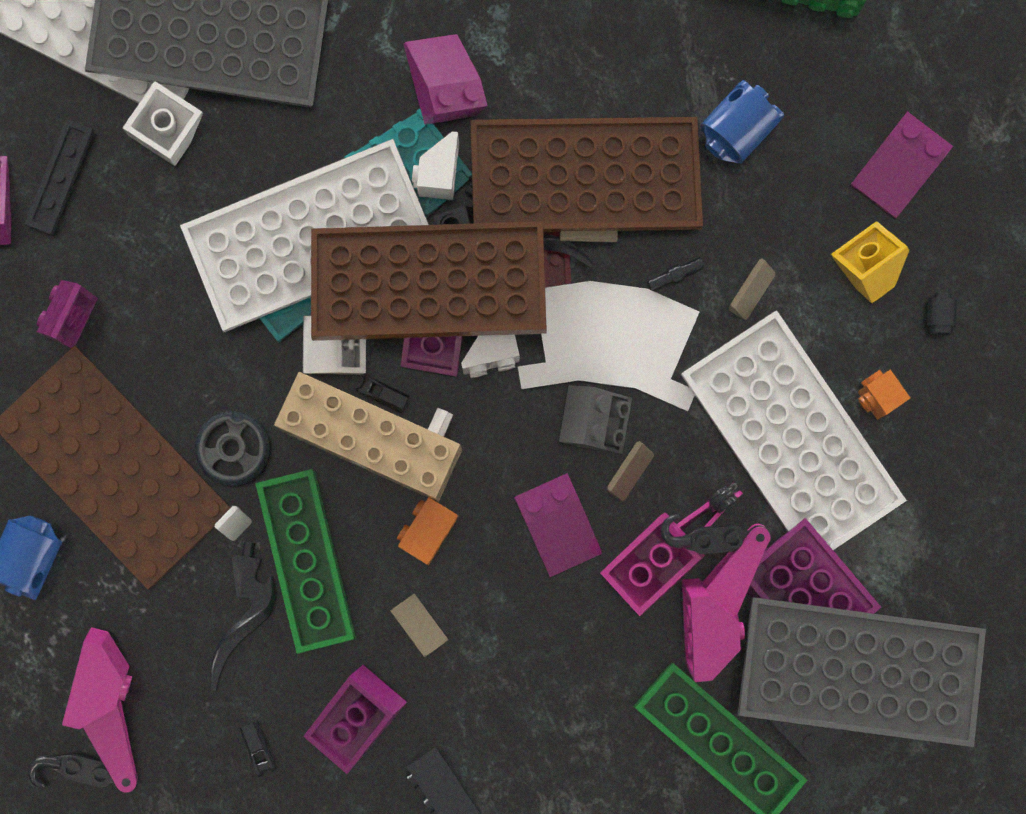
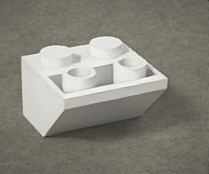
[303,316,366,375]
[461,335,520,378]

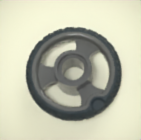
[195,411,270,486]

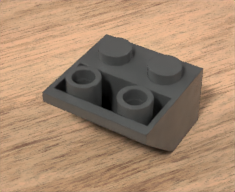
[559,385,632,454]

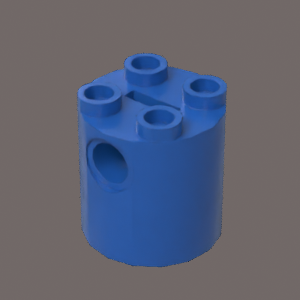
[700,80,785,164]
[0,515,62,600]

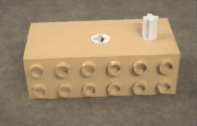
[274,372,462,502]

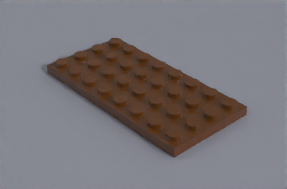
[470,117,703,232]
[311,221,547,341]
[0,345,231,590]

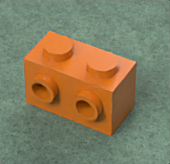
[858,370,910,420]
[397,497,459,565]

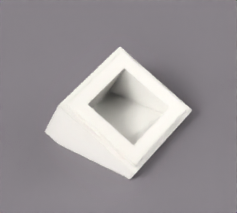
[214,506,252,541]

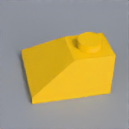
[831,221,909,303]

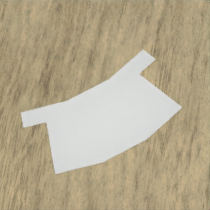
[518,281,699,411]

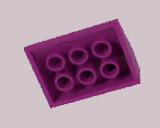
[747,518,881,614]

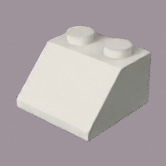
[123,81,203,166]
[412,132,459,200]

